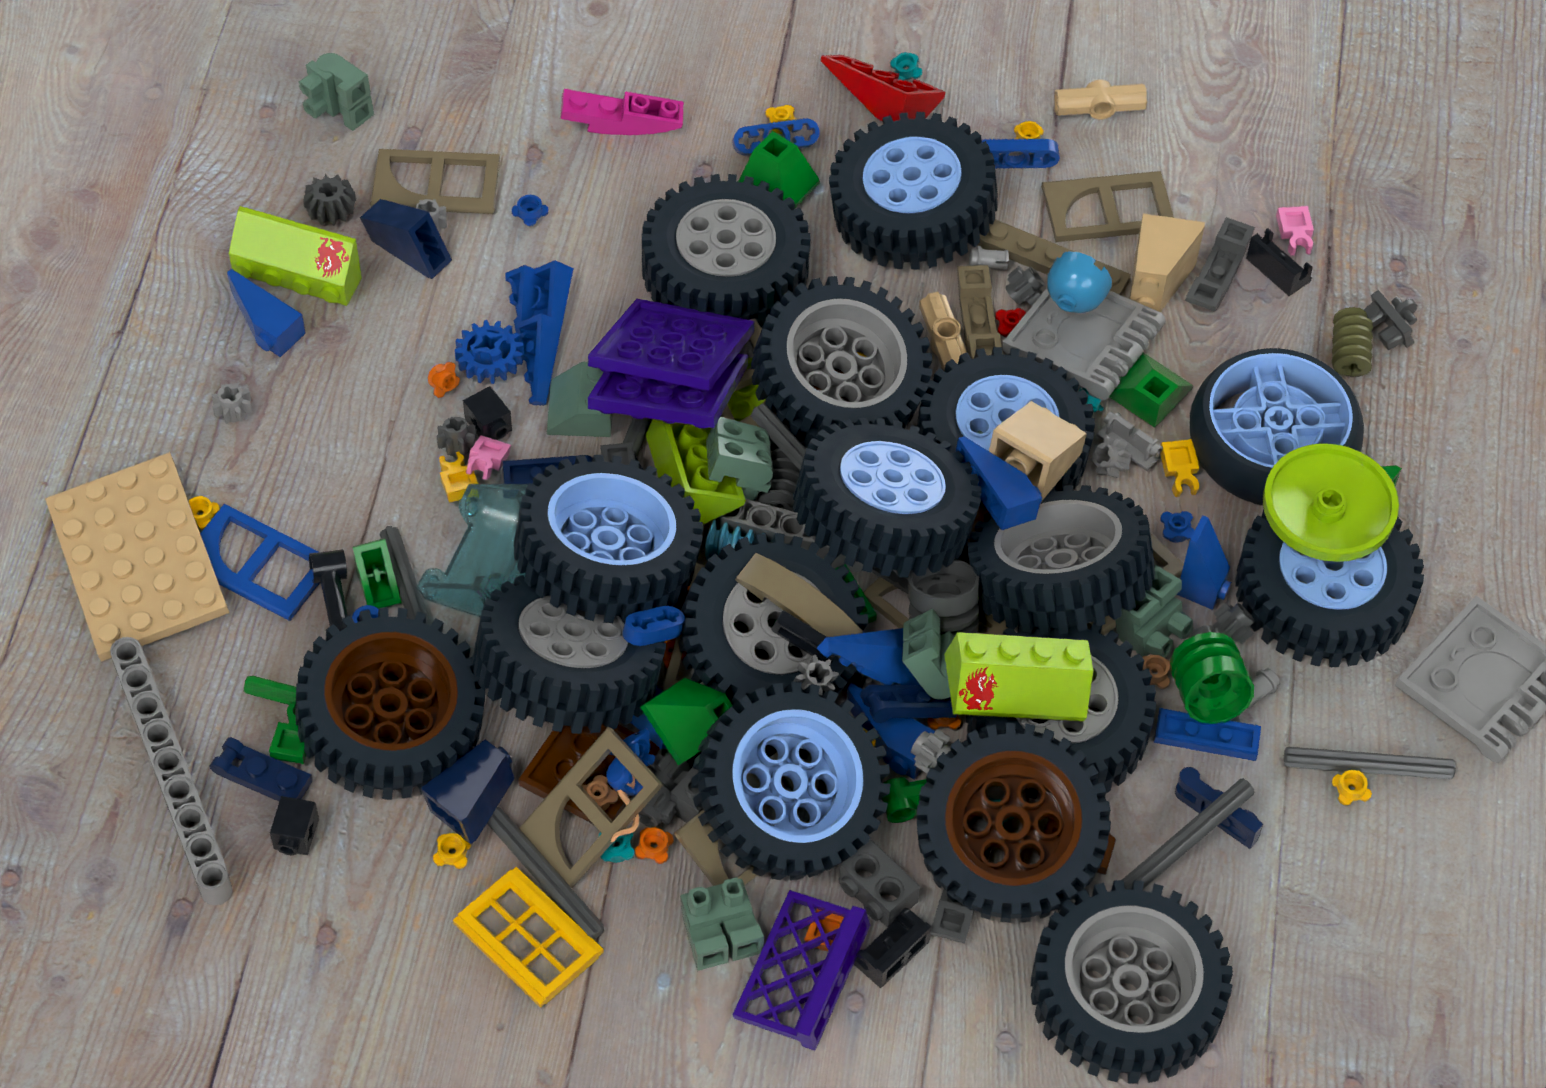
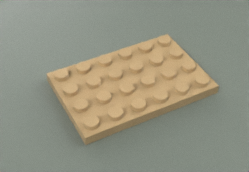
[45,452,230,662]

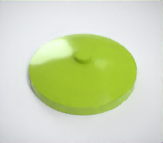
[1263,444,1399,562]

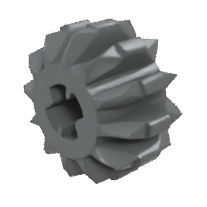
[303,173,356,226]

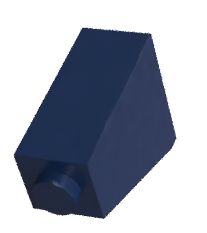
[360,199,452,279]
[421,739,515,844]

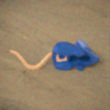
[606,729,655,843]

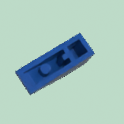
[227,269,306,357]
[955,436,1042,530]
[1176,515,1232,610]
[847,683,935,780]

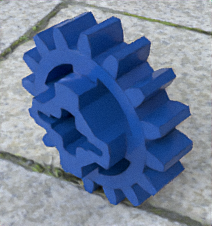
[454,320,524,384]

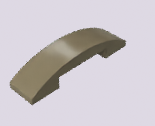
[957,265,1003,359]
[735,553,864,658]

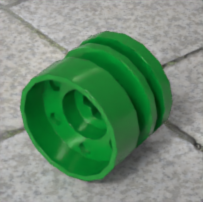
[1170,632,1254,724]

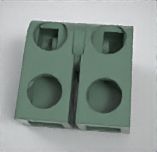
[299,53,374,131]
[706,417,773,501]
[1115,565,1193,658]
[902,609,970,700]
[680,877,764,971]

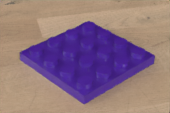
[588,298,755,391]
[588,353,748,428]

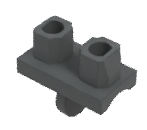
[1364,290,1417,350]

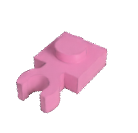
[1276,206,1314,256]
[466,435,511,480]

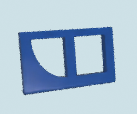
[200,504,320,621]

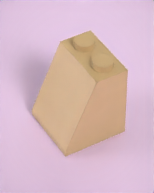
[1129,213,1205,312]
[989,401,1087,501]

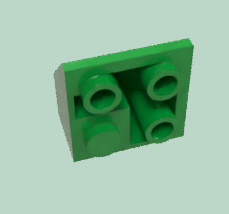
[738,131,820,208]
[1109,353,1193,428]
[640,678,733,766]

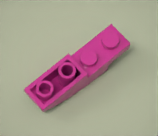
[560,89,684,135]

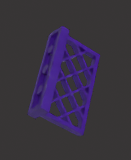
[732,890,871,1051]

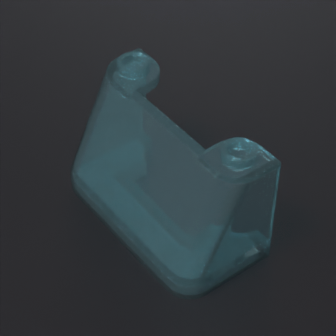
[416,484,528,617]

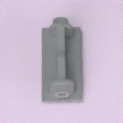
[1096,411,1163,471]

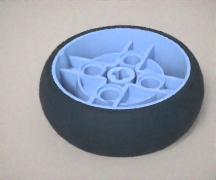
[1190,348,1364,505]

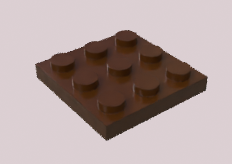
[518,724,662,825]

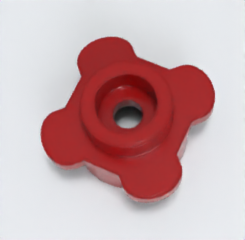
[995,308,1026,337]

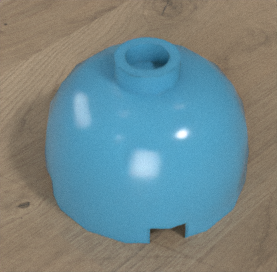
[1047,251,1112,313]

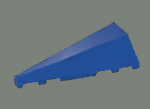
[505,260,574,406]
[817,628,920,685]

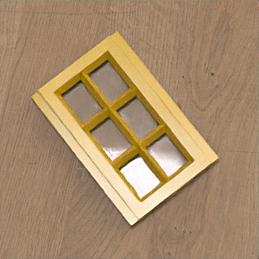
[453,867,604,1008]

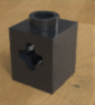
[463,386,512,440]
[270,796,319,856]

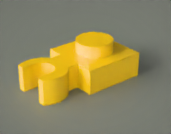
[1160,439,1199,497]
[439,451,481,503]

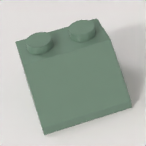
[547,362,613,437]

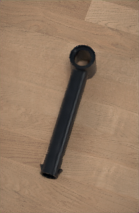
[309,549,362,693]

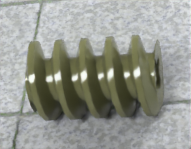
[1331,307,1373,377]

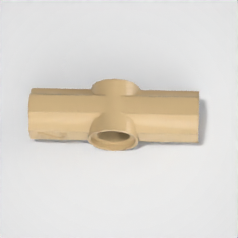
[1054,80,1147,120]
[919,292,966,371]

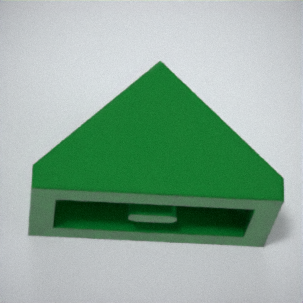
[352,538,402,609]

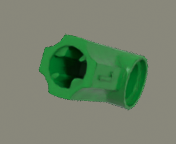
[882,777,926,823]

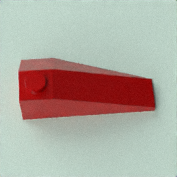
[821,54,946,122]

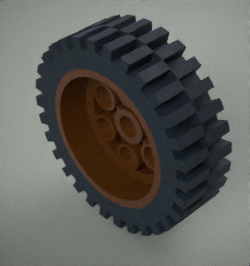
[295,607,486,800]
[917,723,1111,922]

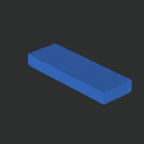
[1154,708,1261,761]

